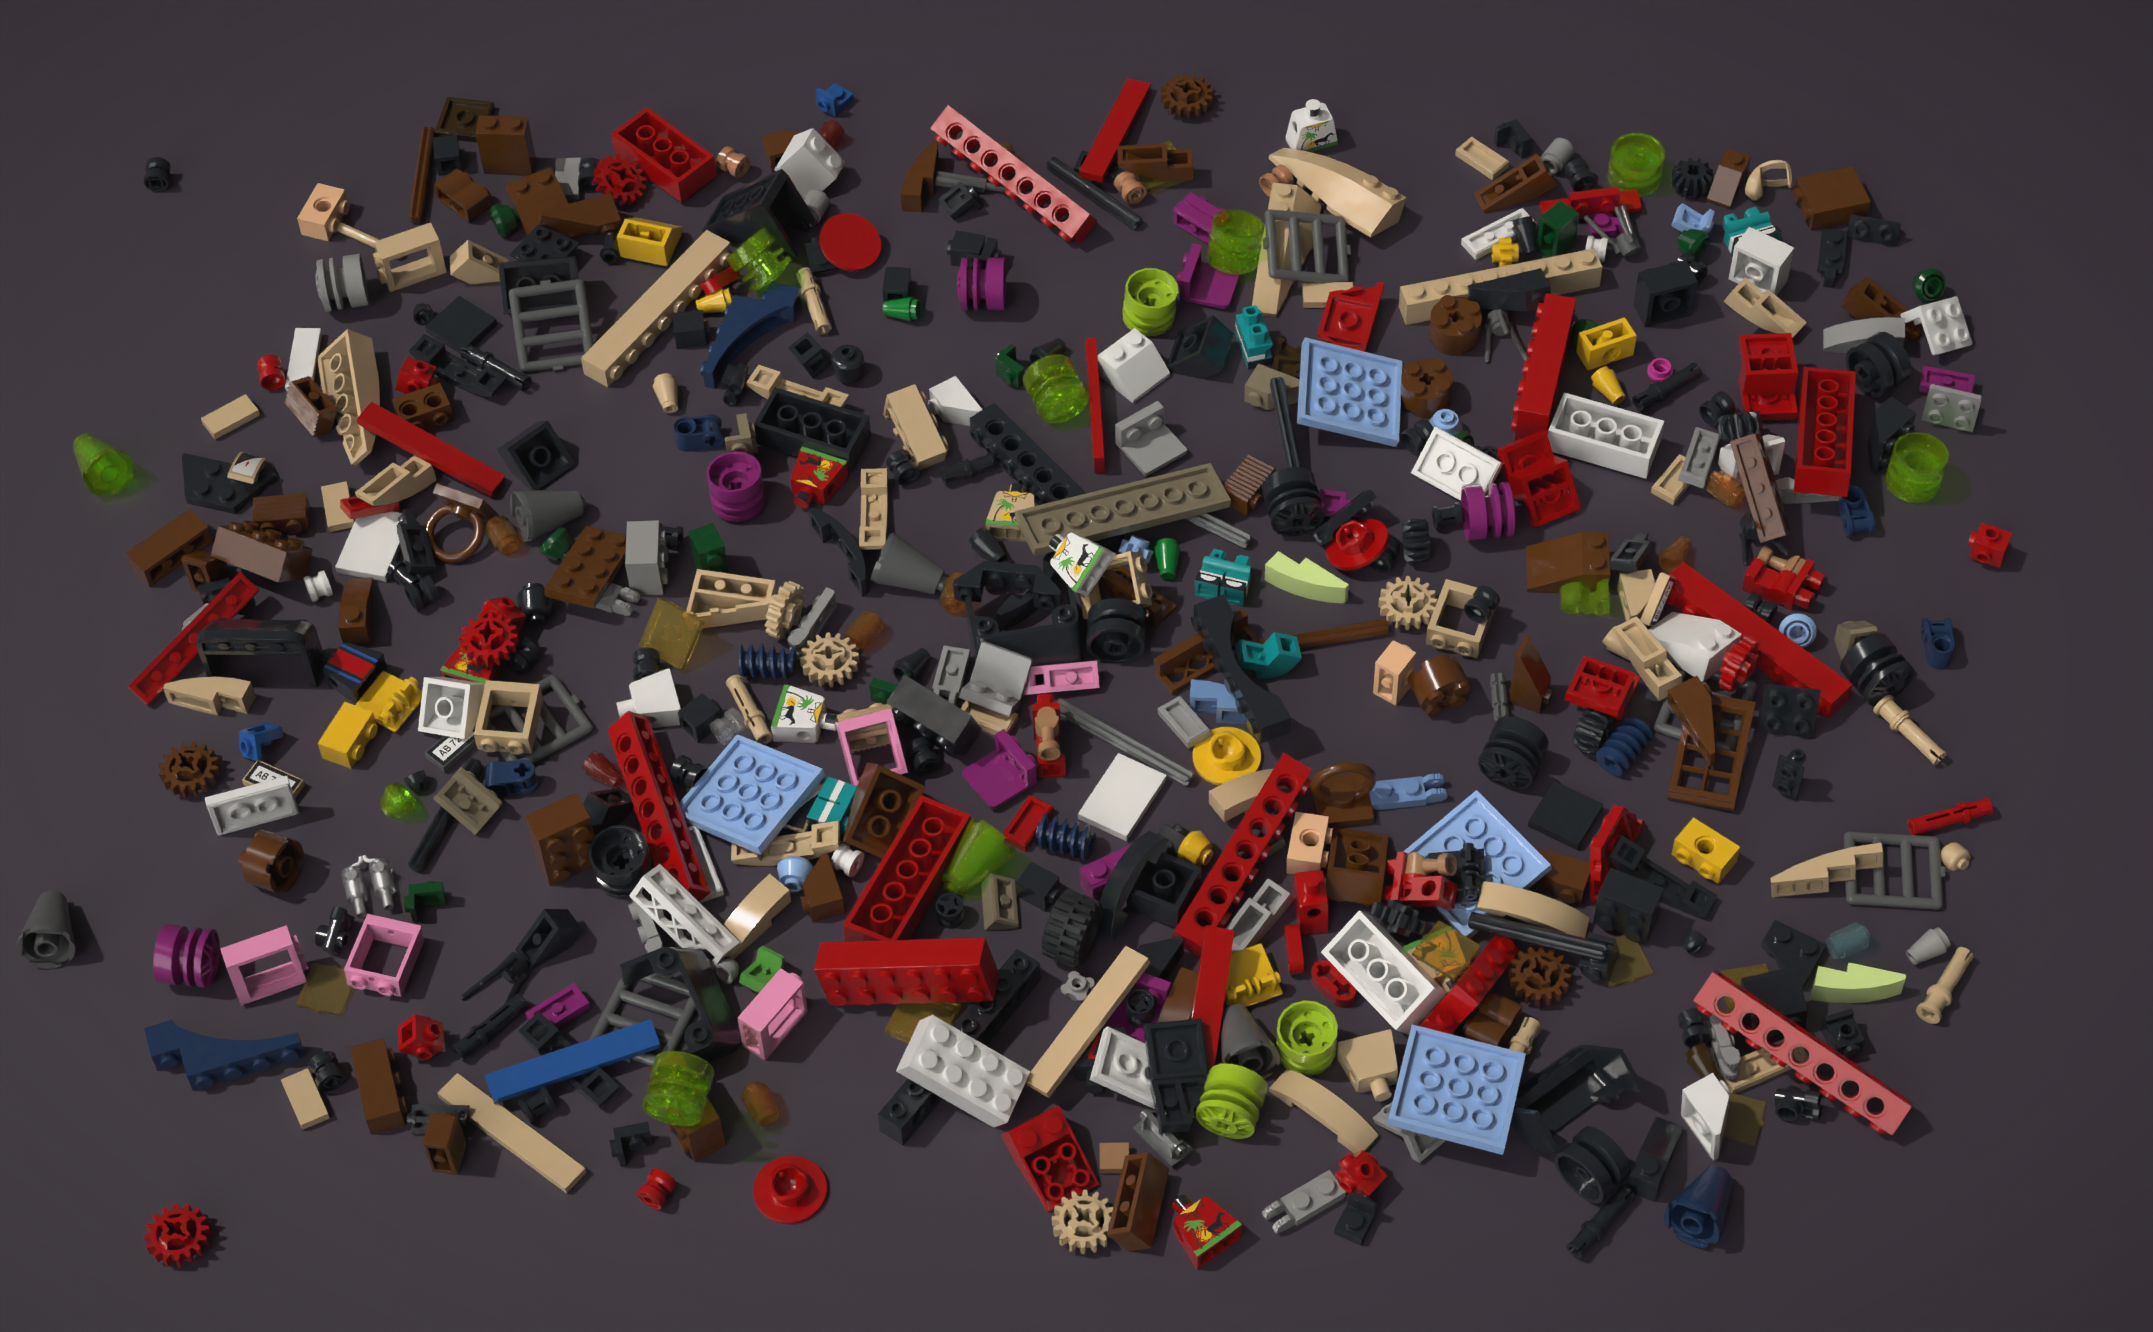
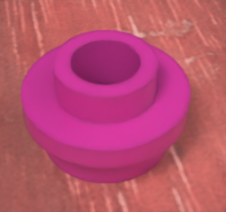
[1647,358,1673,382]

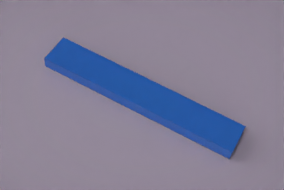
[485,1019,661,1104]

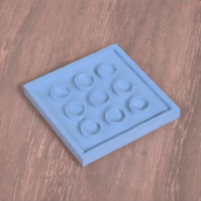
[1297,337,1402,447]
[679,734,825,855]
[1396,790,1552,941]
[1387,1024,1526,1155]

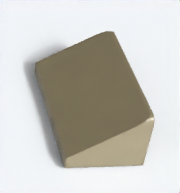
[981,873,1019,931]

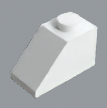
[928,376,982,426]

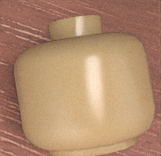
[1940,842,1971,871]

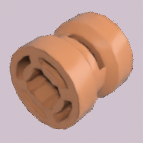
[716,146,751,178]
[1259,164,1294,197]
[1114,171,1147,205]

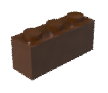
[125,509,213,587]
[350,1038,408,1134]
[1107,1152,1169,1251]

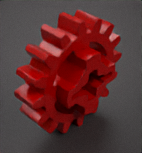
[592,154,647,207]
[459,612,519,667]
[1718,635,1760,693]
[144,1203,212,1267]

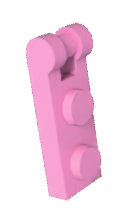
[1023,661,1100,695]

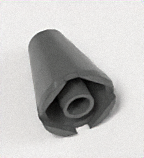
[510,490,586,542]
[871,533,948,594]
[16,891,76,969]
[1221,1004,1280,1080]

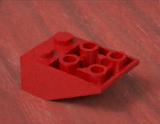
[1001,1105,1099,1212]

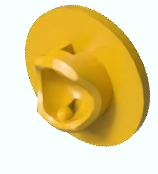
[1193,727,1261,786]

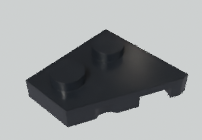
[1761,920,1827,988]

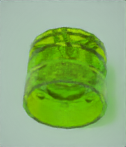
[1207,210,1264,274]
[725,226,792,293]
[1023,355,1089,424]
[1885,432,1949,503]
[642,1051,714,1126]

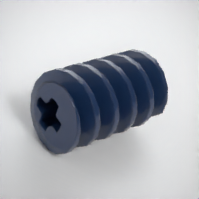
[739,643,797,680]
[1596,717,1654,776]
[1034,813,1096,860]

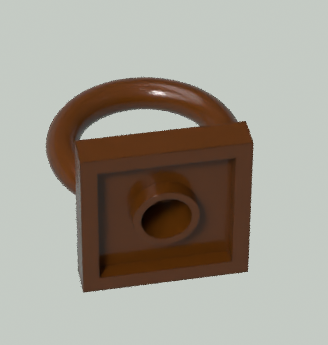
[425,484,499,563]
[1310,762,1376,828]

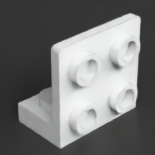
[1900,296,1972,356]

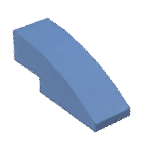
[1190,679,1247,725]

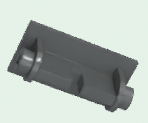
[1133,1109,1194,1168]

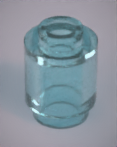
[1825,922,1870,959]

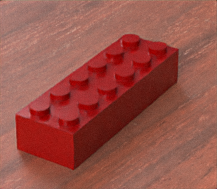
[1511,293,1576,441]
[1794,367,1856,497]
[843,795,972,942]
[814,937,999,1006]

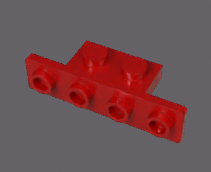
[1540,187,1642,219]

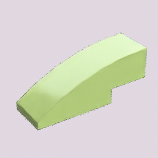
[1265,551,1349,604]
[1811,963,1906,1004]

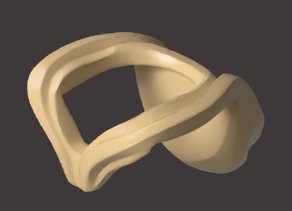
[1745,160,1793,201]

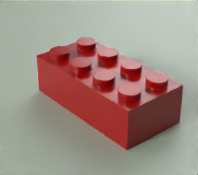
[611,107,717,203]

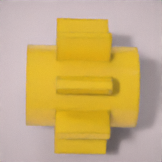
[1492,238,1519,267]

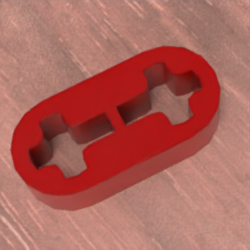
[700,265,741,295]
[1284,924,1304,975]
[1311,960,1357,1008]

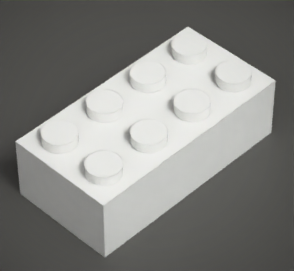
[1548,393,1664,479]
[1321,910,1447,1035]
[896,1015,1030,1128]

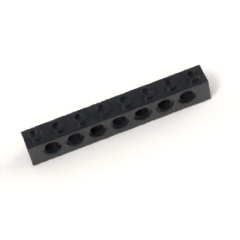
[969,403,1124,553]
[878,949,1041,1146]

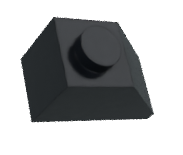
[583,788,634,836]
[515,909,582,969]
[1136,937,1184,980]

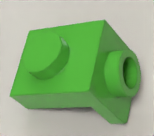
[739,946,785,993]

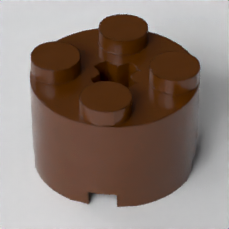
[1429,295,1482,356]
[1400,358,1453,419]
[1407,654,1471,717]
[238,829,304,893]

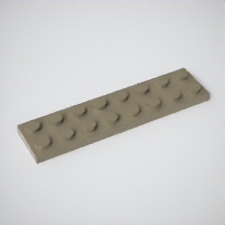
[1015,463,1231,556]

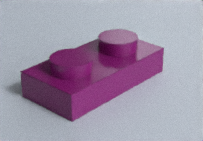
[1918,366,1975,393]
[525,983,590,1028]

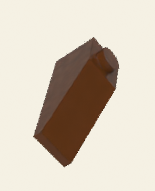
[1474,154,1557,213]
[537,193,621,235]
[1841,276,1923,342]
[338,577,374,646]
[1509,635,1554,714]
[1668,676,1715,767]
[1533,846,1590,905]

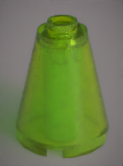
[72,433,134,497]
[942,817,1016,895]

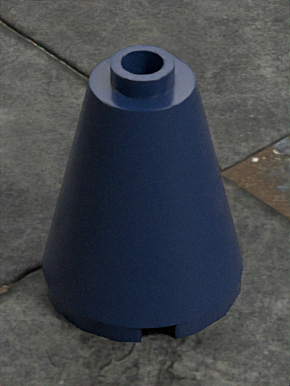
[1663,1166,1733,1248]

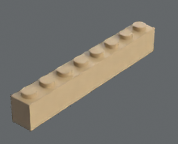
[581,230,733,387]
[1399,248,1602,325]

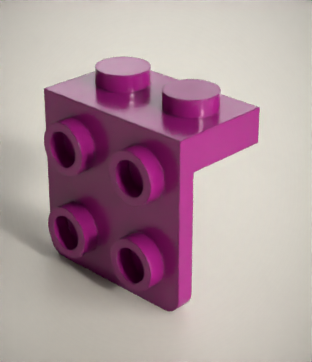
[1176,243,1240,309]
[962,729,1038,810]

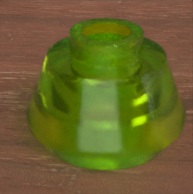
[380,783,417,818]

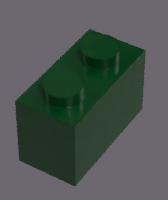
[1537,200,1579,258]
[688,523,729,574]

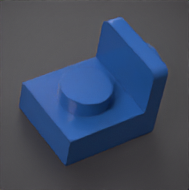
[815,83,854,117]
[239,723,283,761]

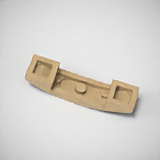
[746,365,849,407]
[859,468,888,550]
[731,821,840,866]
[1476,881,1589,938]
[1269,1069,1379,1153]

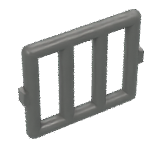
[1263,209,1351,283]
[509,279,594,373]
[1654,667,1758,751]
[486,675,593,769]
[1844,831,1945,910]
[589,973,697,1066]

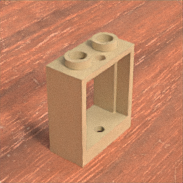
[372,222,447,292]
[1079,551,1152,619]
[1426,579,1496,658]
[474,680,543,755]

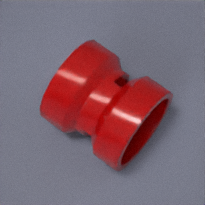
[257,355,286,391]
[636,1168,677,1210]

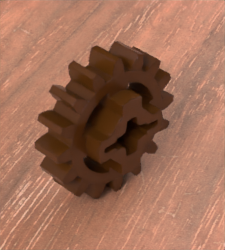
[1161,73,1213,119]
[159,741,220,798]
[1508,946,1571,1007]

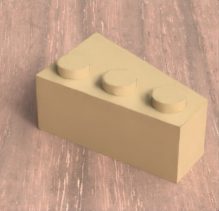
[883,384,949,470]
[685,569,778,630]

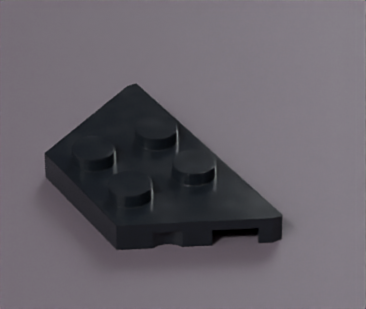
[182,453,277,514]

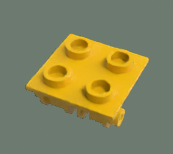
[355,671,423,733]
[1225,943,1283,1007]

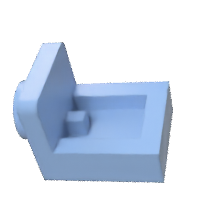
[1671,203,1715,233]

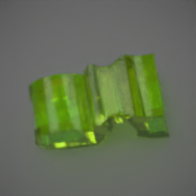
[1560,579,1610,617]

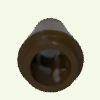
[1685,1043,1723,1081]

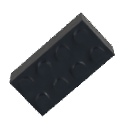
[754,387,871,473]

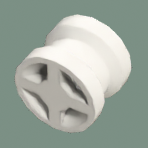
[1586,235,1608,263]
[303,570,333,602]
[831,843,864,878]

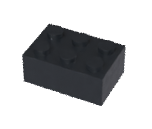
[498,256,579,314]
[887,675,982,756]

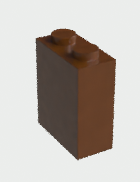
[475,115,536,175]
[1792,166,1871,230]

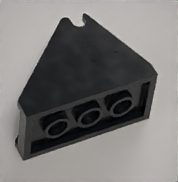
[702,169,817,263]

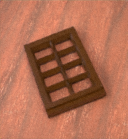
[1667,695,1756,811]

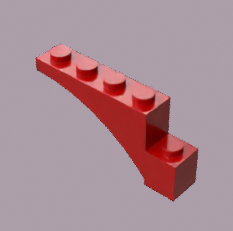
[1418,934,1520,1034]

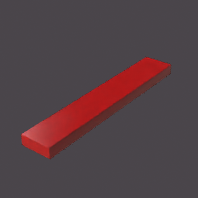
[1079,78,1151,183]
[1086,337,1105,474]
[357,402,506,497]
[127,572,260,706]
[1191,925,1235,1092]

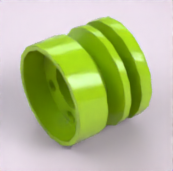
[1122,268,1178,336]
[1276,1000,1338,1077]
[1195,1064,1268,1139]

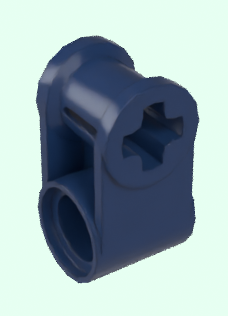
[673,414,724,451]
[1837,484,1875,537]
[1921,618,1955,669]
[485,759,540,798]

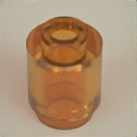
[1706,470,1746,507]
[485,516,520,555]
[939,573,966,614]
[843,611,883,650]
[741,1081,779,1127]

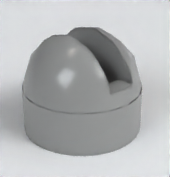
[714,958,739,984]

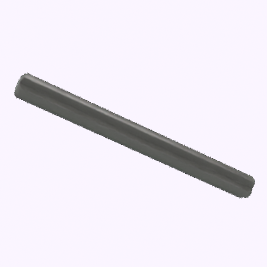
[1057,698,1194,786]

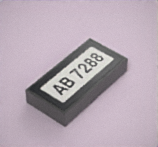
[425,727,476,773]

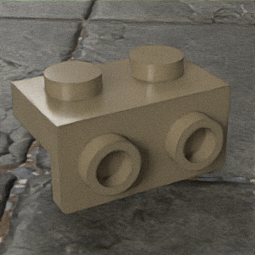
[725,413,758,456]
[433,767,503,835]

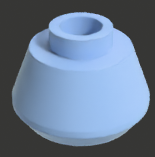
[1429,409,1463,433]
[1779,613,1817,648]
[777,856,814,892]

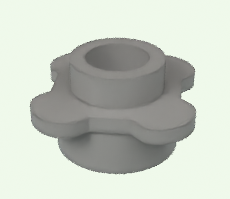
[1061,971,1094,1001]

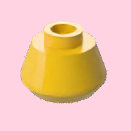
[1177,830,1214,867]

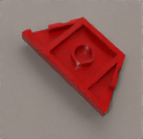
[1317,282,1384,352]
[1590,805,1645,903]

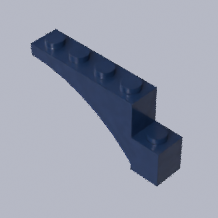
[700,282,802,389]
[144,1020,306,1091]

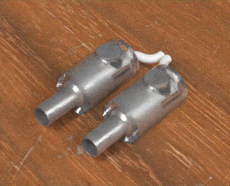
[341,855,396,918]

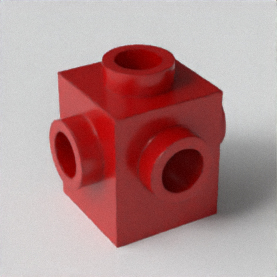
[395,356,438,394]
[1967,522,2012,568]
[481,596,527,633]
[398,1014,445,1060]
[1333,1150,1388,1196]

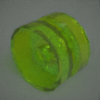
[1607,133,1665,196]

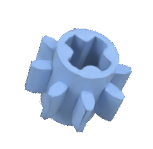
[1118,535,1153,563]

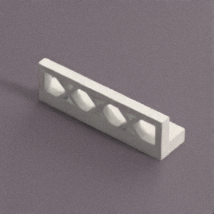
[629,864,740,971]

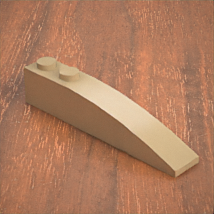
[1269,148,1406,238]
[1252,182,1321,318]
[317,329,380,466]

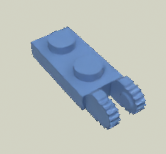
[1369,773,1448,811]

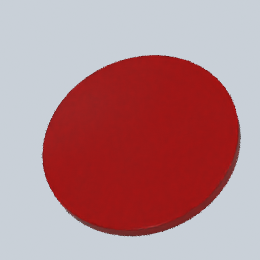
[819,213,881,271]
[1326,519,1389,571]
[753,1156,827,1224]

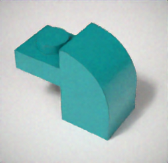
[1235,632,1302,679]

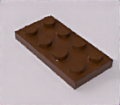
[544,526,626,609]

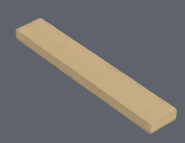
[1025,946,1150,1098]
[437,1073,586,1194]

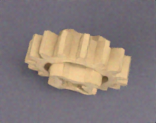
[1378,576,1437,630]
[765,581,805,639]
[800,632,859,687]
[1052,1190,1113,1254]

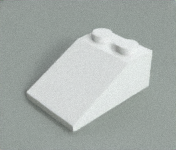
[1648,612,1742,682]

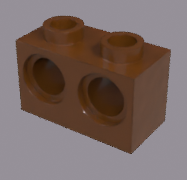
[391,383,454,431]

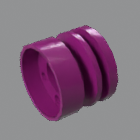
[957,258,1006,311]
[706,451,766,522]
[1461,482,1516,541]
[153,924,220,988]

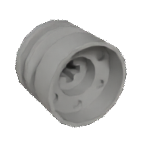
[315,253,369,312]

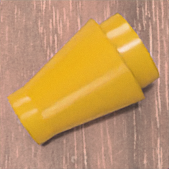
[696,288,733,314]
[1591,366,1626,405]

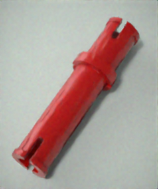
[1907,797,1993,835]

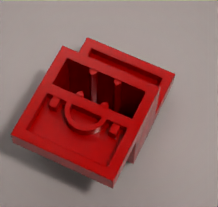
[1738,333,1798,421]
[1497,430,1581,528]
[1565,655,1640,721]

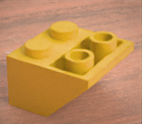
[617,217,683,266]

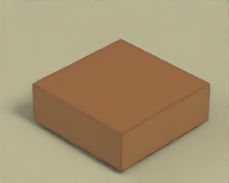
[1099,1142,1129,1174]

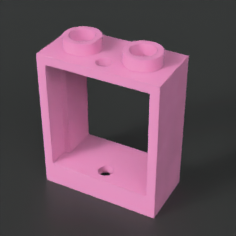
[835,708,908,786]
[344,914,424,997]
[220,925,308,1006]
[738,968,808,1061]

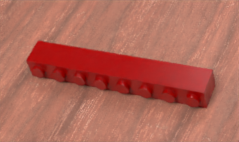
[1666,562,1853,719]

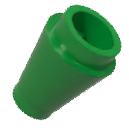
[883,297,922,322]
[1154,538,1180,580]

